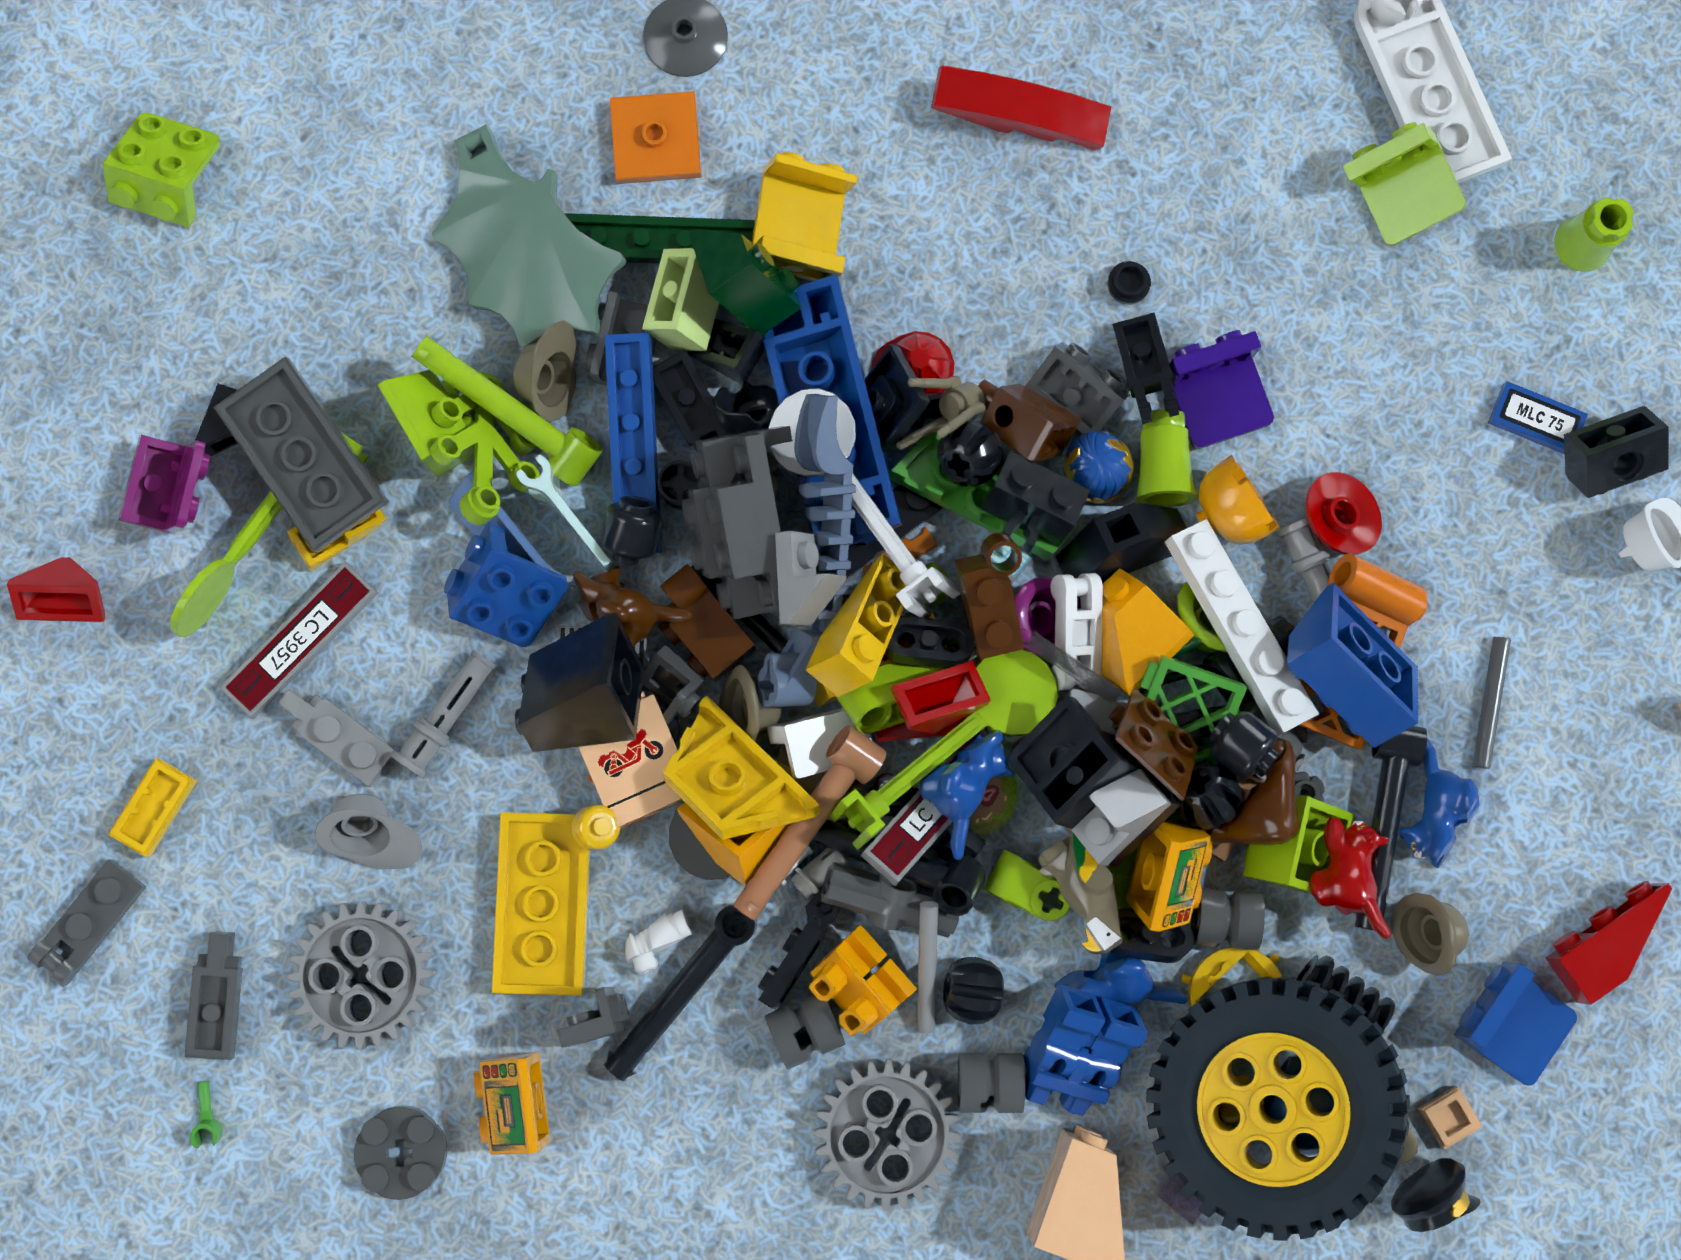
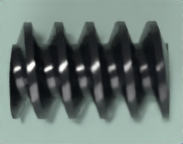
[1296,955,1395,1030]

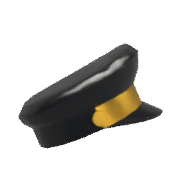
[1391,1158,1481,1232]

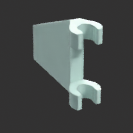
[517,455,615,572]

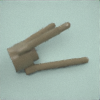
[896,376,986,450]

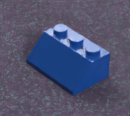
[1287,583,1418,748]

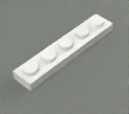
[1165,519,1319,736]

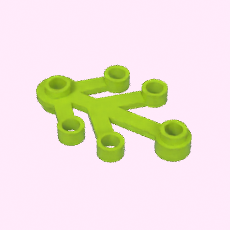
[430,372,540,525]

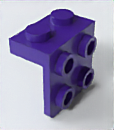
[1169,330,1274,449]

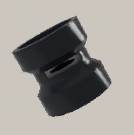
[657,460,700,511]

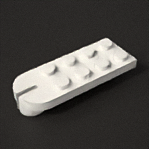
[1354,0,1512,183]

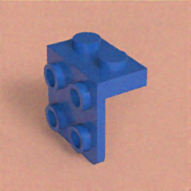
[444,522,568,647]
[1454,962,1577,1086]

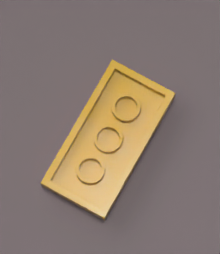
[492,812,590,996]

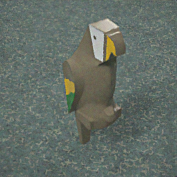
[1038,826,1123,954]

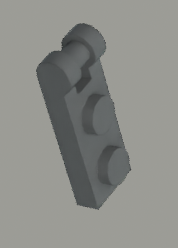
[27,859,147,987]

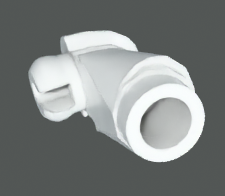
[625,909,693,975]

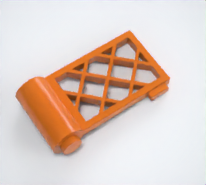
[1300,553,1428,750]

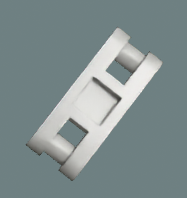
[1051,573,1103,691]

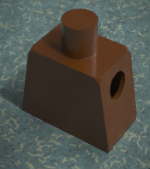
[978,380,1082,462]

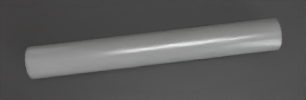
[917,901,938,1033]

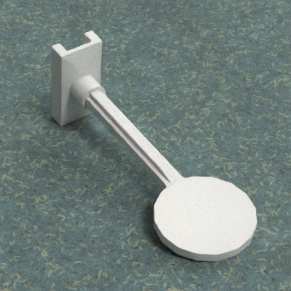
[769,389,961,618]

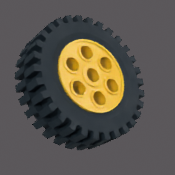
[1146,976,1410,1241]

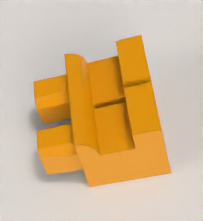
[809,924,917,1036]

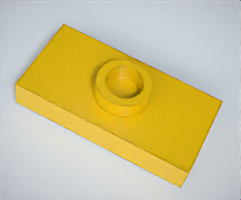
[108,757,198,857]

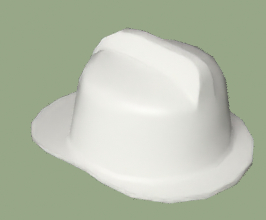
[1618,498,1681,572]

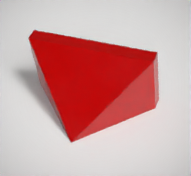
[7,557,105,622]
[891,661,991,734]

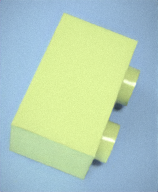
[642,248,719,351]

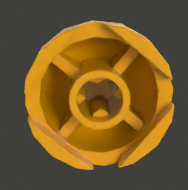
[1196,455,1280,545]

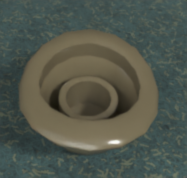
[719,665,782,741]
[1390,893,1469,976]

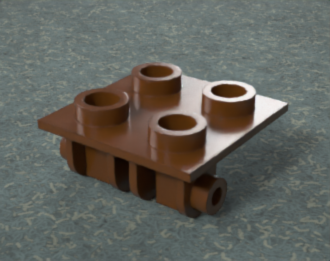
[1108,688,1199,801]

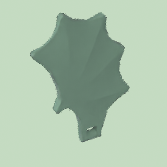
[432,124,626,349]

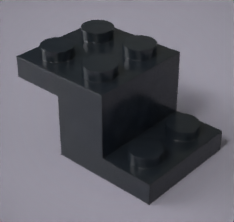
[1005,695,1180,868]

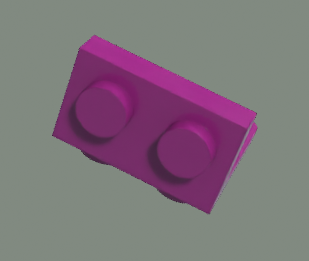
[118,434,210,534]

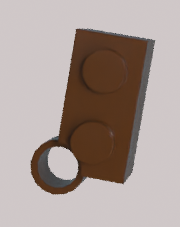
[954,533,1024,660]
[658,564,756,683]

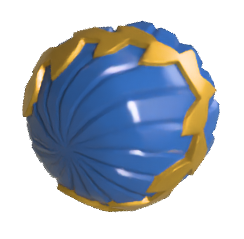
[1064,431,1134,504]

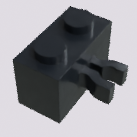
[980,451,1090,554]

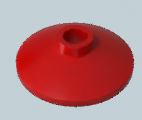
[1305,472,1382,555]

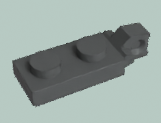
[185,931,243,1060]

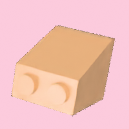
[1026,1125,1125,1260]

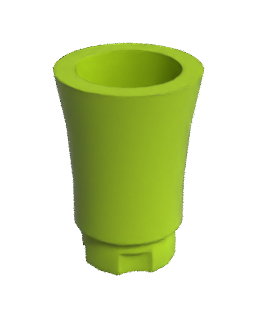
[1554,197,1634,272]
[1136,409,1198,506]

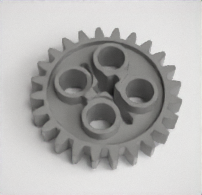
[286,901,437,1050]
[814,1059,961,1211]

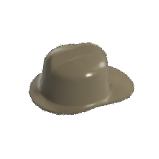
[513,320,576,422]

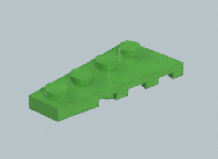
[889,430,1078,561]

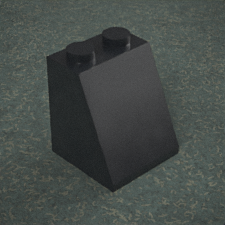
[515,613,645,752]

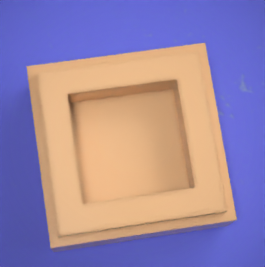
[1417,1086,1483,1150]

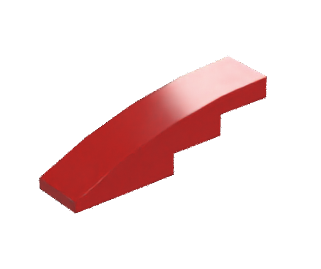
[931,65,1112,150]

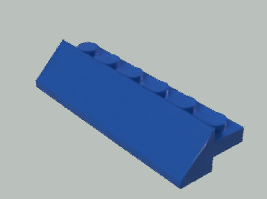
[763,274,902,551]

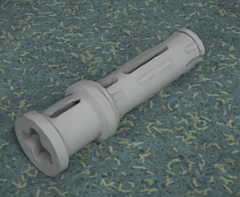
[1276,518,1330,602]
[390,651,496,779]

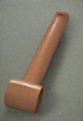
[733,725,886,921]

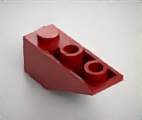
[1545,881,1672,1005]

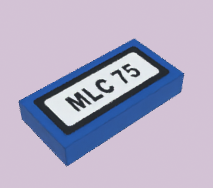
[1488,381,1588,454]

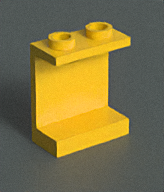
[751,152,858,281]

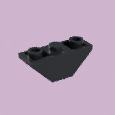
[1056,502,1187,584]

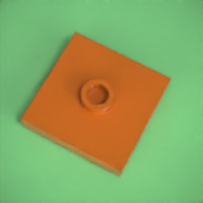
[610,91,702,184]

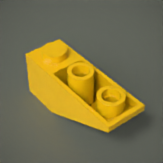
[805,554,906,697]

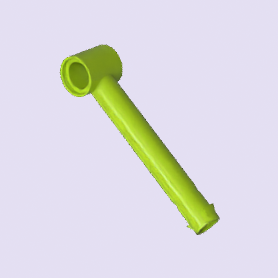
[411,335,603,486]

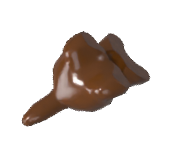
[572,566,693,647]

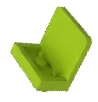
[102,112,220,228]
[1343,122,1467,245]

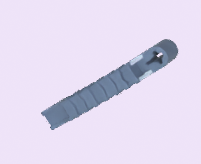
[757,393,856,707]

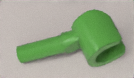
[190,1081,223,1148]

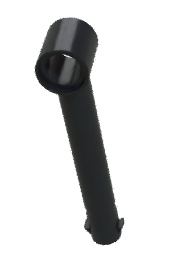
[1354,726,1427,931]
[812,819,986,916]
[604,903,758,1081]

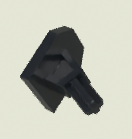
[865,344,944,452]

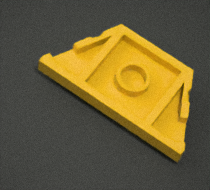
[663,696,820,840]

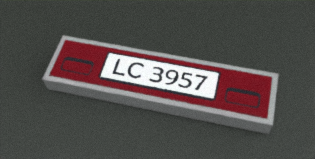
[219,561,379,719]
[861,730,1008,886]

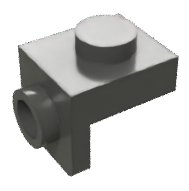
[643,645,706,725]

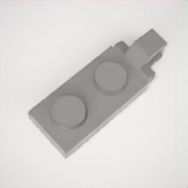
[278,689,397,787]

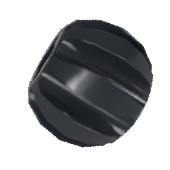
[937,421,1004,487]
[1173,762,1242,830]
[943,957,1004,1025]

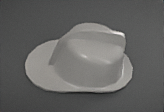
[314,794,422,869]

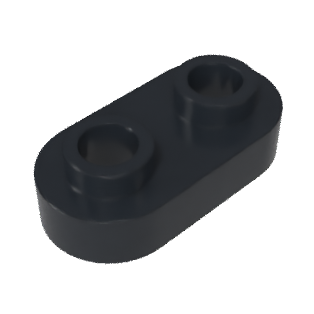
[885,616,975,668]
[1111,908,1194,963]

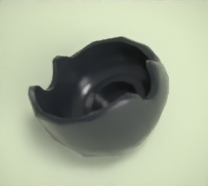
[712,382,779,435]

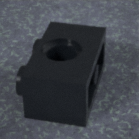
[1564,405,1669,498]

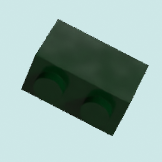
[689,229,801,335]

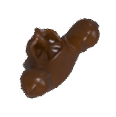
[1202,737,1300,845]

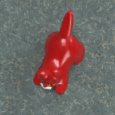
[1309,817,1391,939]

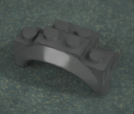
[682,426,793,619]

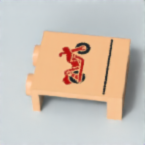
[578,692,683,829]

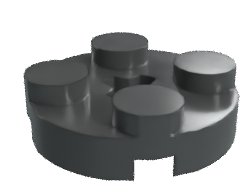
[354,1105,447,1200]

